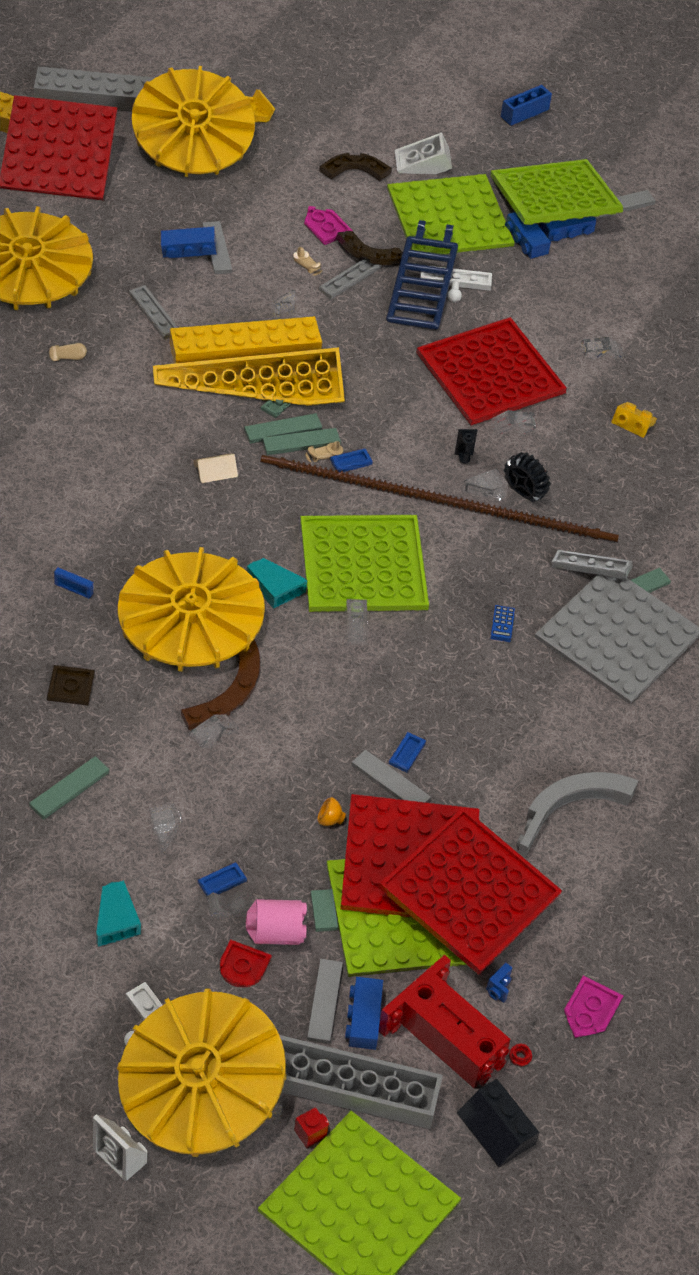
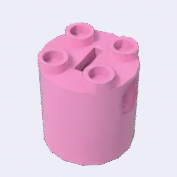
[246,899,307,945]

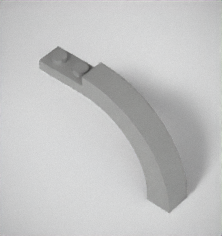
[516,772,639,857]

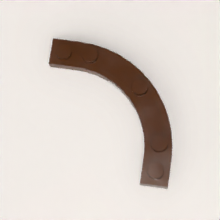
[181,639,260,730]

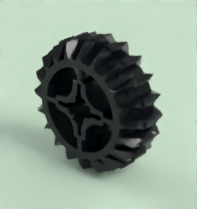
[503,452,551,502]

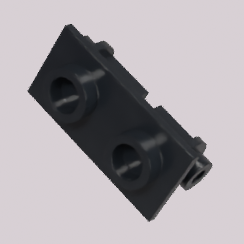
[454,429,478,464]

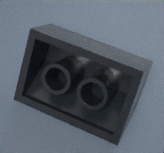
[457,1079,540,1167]

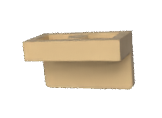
[193,453,238,483]

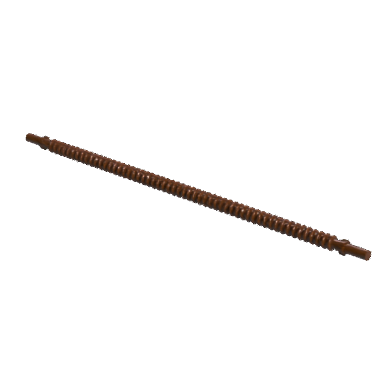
[260,455,619,542]

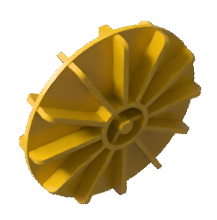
[131,66,255,177]
[0,206,93,310]
[118,547,265,672]
[117,988,286,1157]

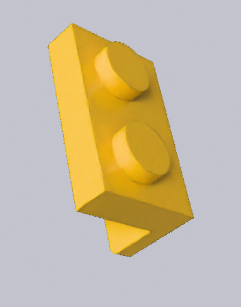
[248,89,275,122]
[611,402,657,438]

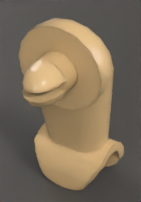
[293,247,322,275]
[49,343,87,361]
[305,441,343,462]

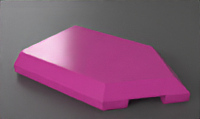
[304,206,353,245]
[564,976,623,1038]

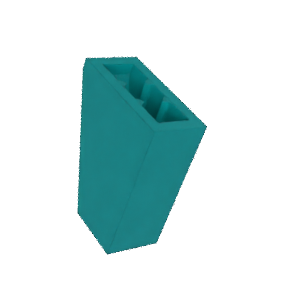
[247,558,307,609]
[96,880,141,947]

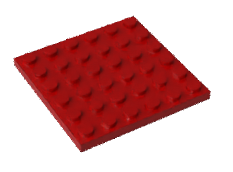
[0,95,117,200]
[416,317,567,425]
[340,794,480,917]
[378,807,562,975]

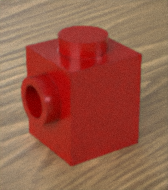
[294,1107,329,1149]

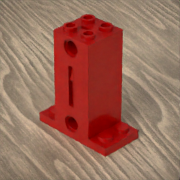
[379,955,511,1088]

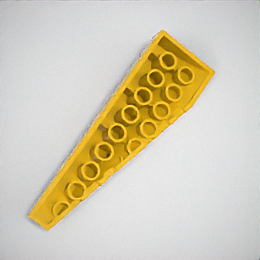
[153,347,345,406]

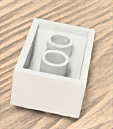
[395,133,452,174]
[93,1114,147,1181]

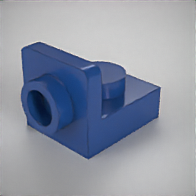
[486,963,513,1003]

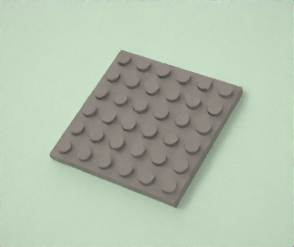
[535,575,699,704]

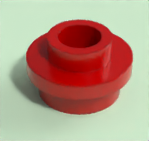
[509,1043,532,1066]

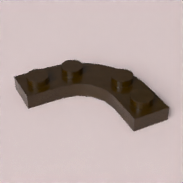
[319,153,392,181]
[336,230,403,265]

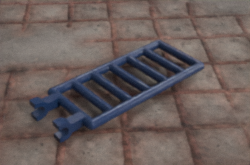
[386,220,458,330]

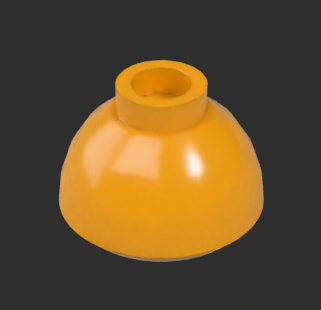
[317,797,346,826]

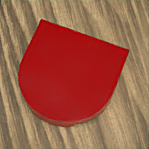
[220,939,272,988]

